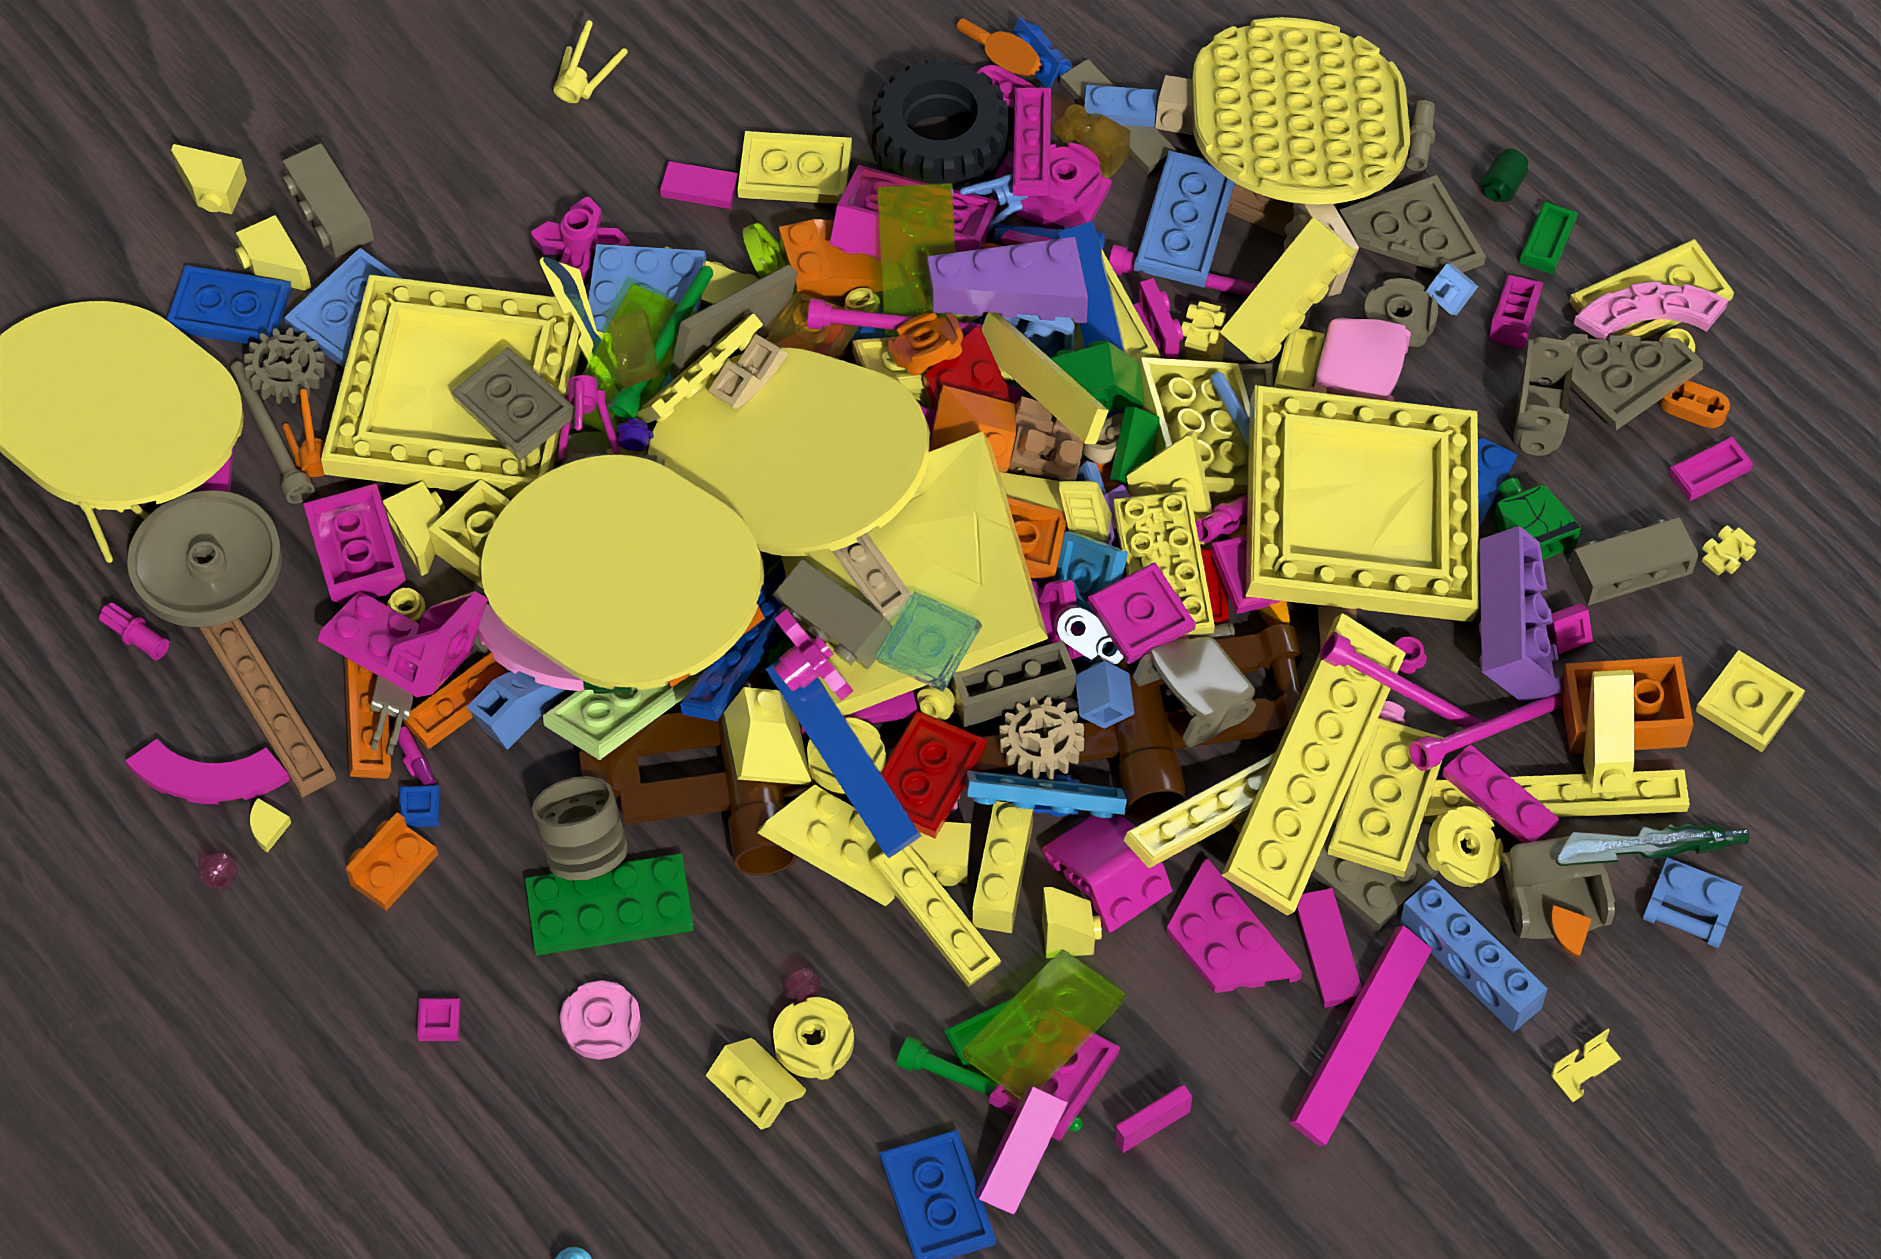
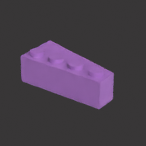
[927,237,1088,323]
[1479,526,1564,704]

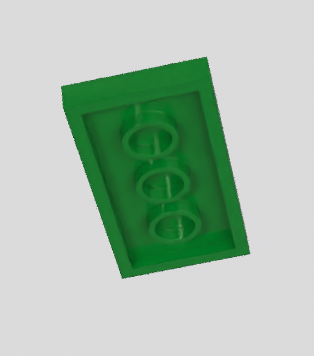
[525,854,694,956]

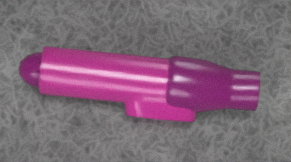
[397,725,436,786]

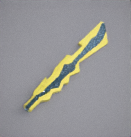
[540,257,639,423]

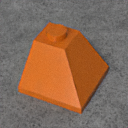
[928,385,1016,473]

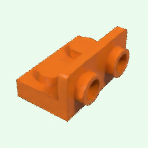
[346,812,438,911]

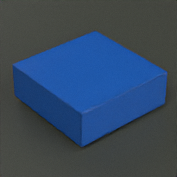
[399,785,441,827]

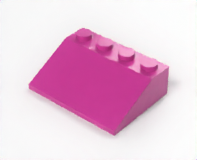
[829,165,998,272]

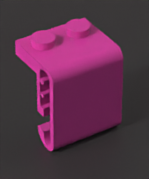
[1042,814,1173,933]

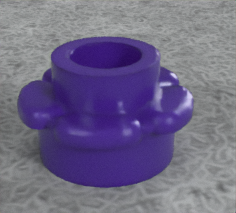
[617,419,654,451]

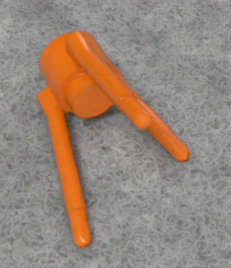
[282,389,325,477]

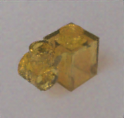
[1054,104,1130,179]

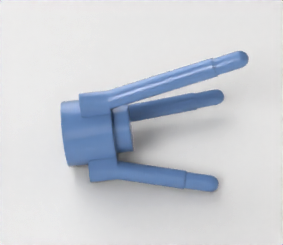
[960,173,1028,232]

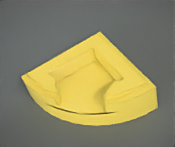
[250,798,291,853]

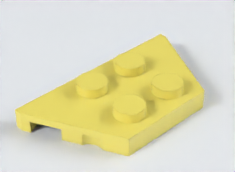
[1126,431,1219,549]
[757,785,895,906]

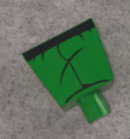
[1493,478,1581,560]

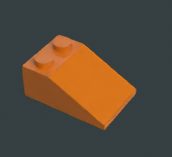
[779,219,904,307]
[1007,497,1067,578]

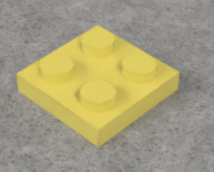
[1696,650,1805,752]

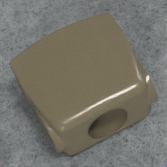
[1513,337,1577,456]
[1133,637,1256,748]
[1502,836,1615,939]

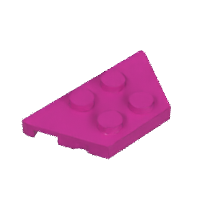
[1166,859,1302,993]

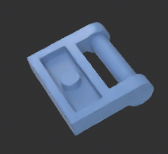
[1643,858,1743,949]

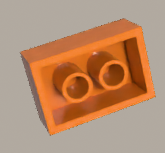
[1560,657,1694,754]

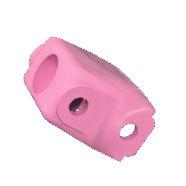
[1314,318,1411,401]

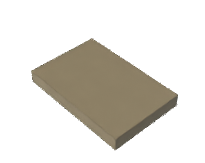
[451,347,575,461]

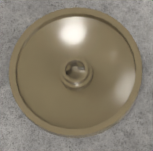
[127,490,282,627]

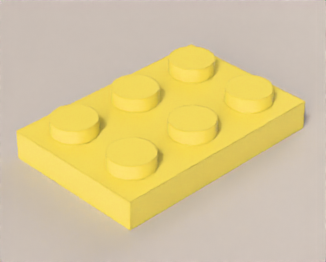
[738,131,852,204]

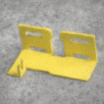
[1551,1028,1621,1102]

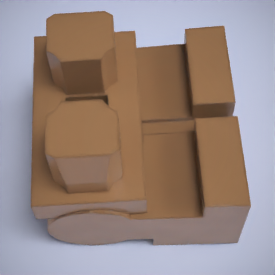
[1009,396,1084,481]

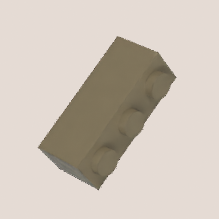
[281,143,374,258]
[1570,517,1698,606]
[773,559,897,670]
[951,640,1076,727]

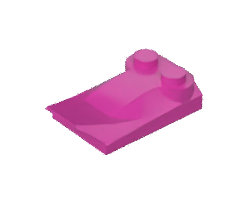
[303,483,406,605]

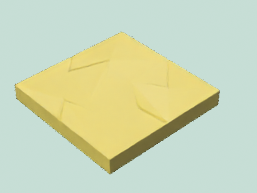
[321,275,586,498]
[1245,385,1479,622]
[781,432,1048,716]

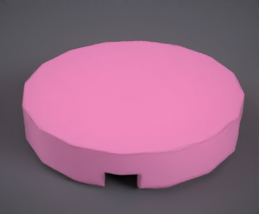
[560,980,641,1060]

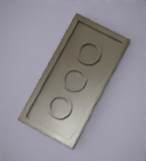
[669,265,798,379]

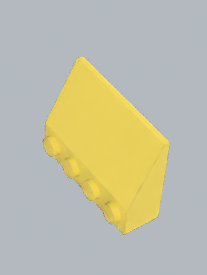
[1138,357,1250,504]

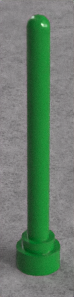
[608,266,713,421]
[896,1036,1083,1132]

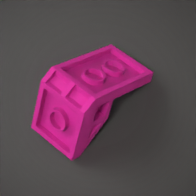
[317,591,488,697]

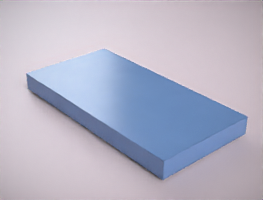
[1134,150,1235,288]

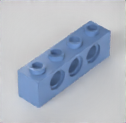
[1400,879,1548,1033]

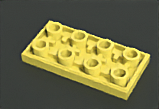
[1113,491,1215,637]

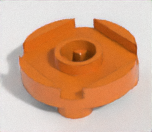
[888,312,963,375]

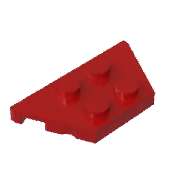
[922,326,1015,411]

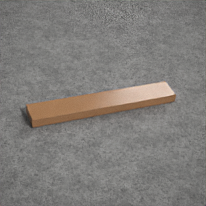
[198,618,337,798]

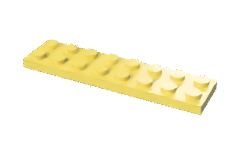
[1222,613,1406,916]

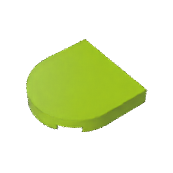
[743,223,795,303]

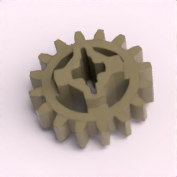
[244,328,325,404]

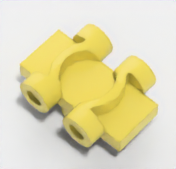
[1181,301,1226,351]
[1702,525,1756,576]

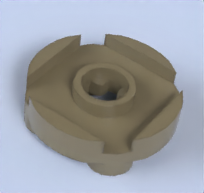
[1363,278,1438,347]

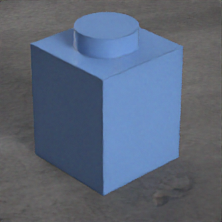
[1076,661,1135,729]

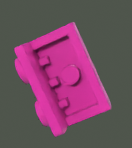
[1133,278,1183,360]

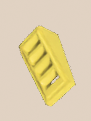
[1059,481,1112,541]

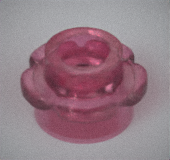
[199,853,238,889]
[784,968,822,1003]

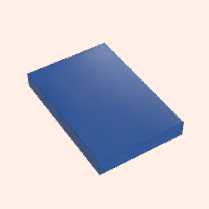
[167,265,292,344]
[879,1129,996,1259]

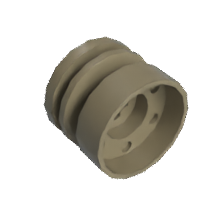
[532,776,629,881]

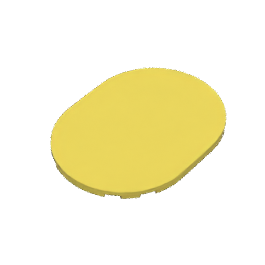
[1192,17,1410,204]
[0,301,244,510]
[648,348,930,556]
[481,455,764,690]

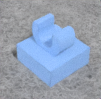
[1426,263,1479,315]

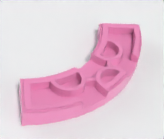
[1574,281,1728,339]
[477,604,584,691]

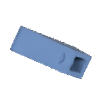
[466,671,566,750]

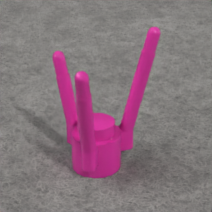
[557,375,621,461]

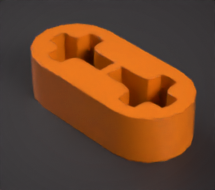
[1658,380,1730,428]

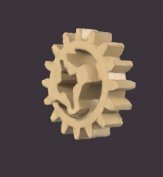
[999,697,1085,779]

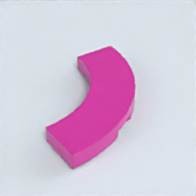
[125,739,290,804]

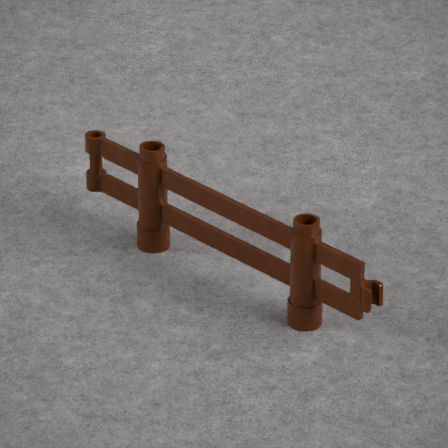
[579,624,1303,875]

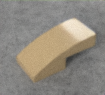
[708,334,788,409]

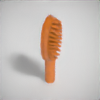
[957,18,1041,77]

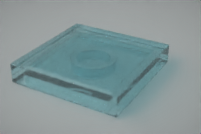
[875,591,982,692]

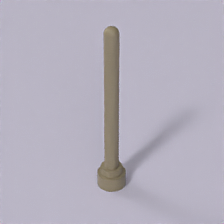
[230,361,315,504]

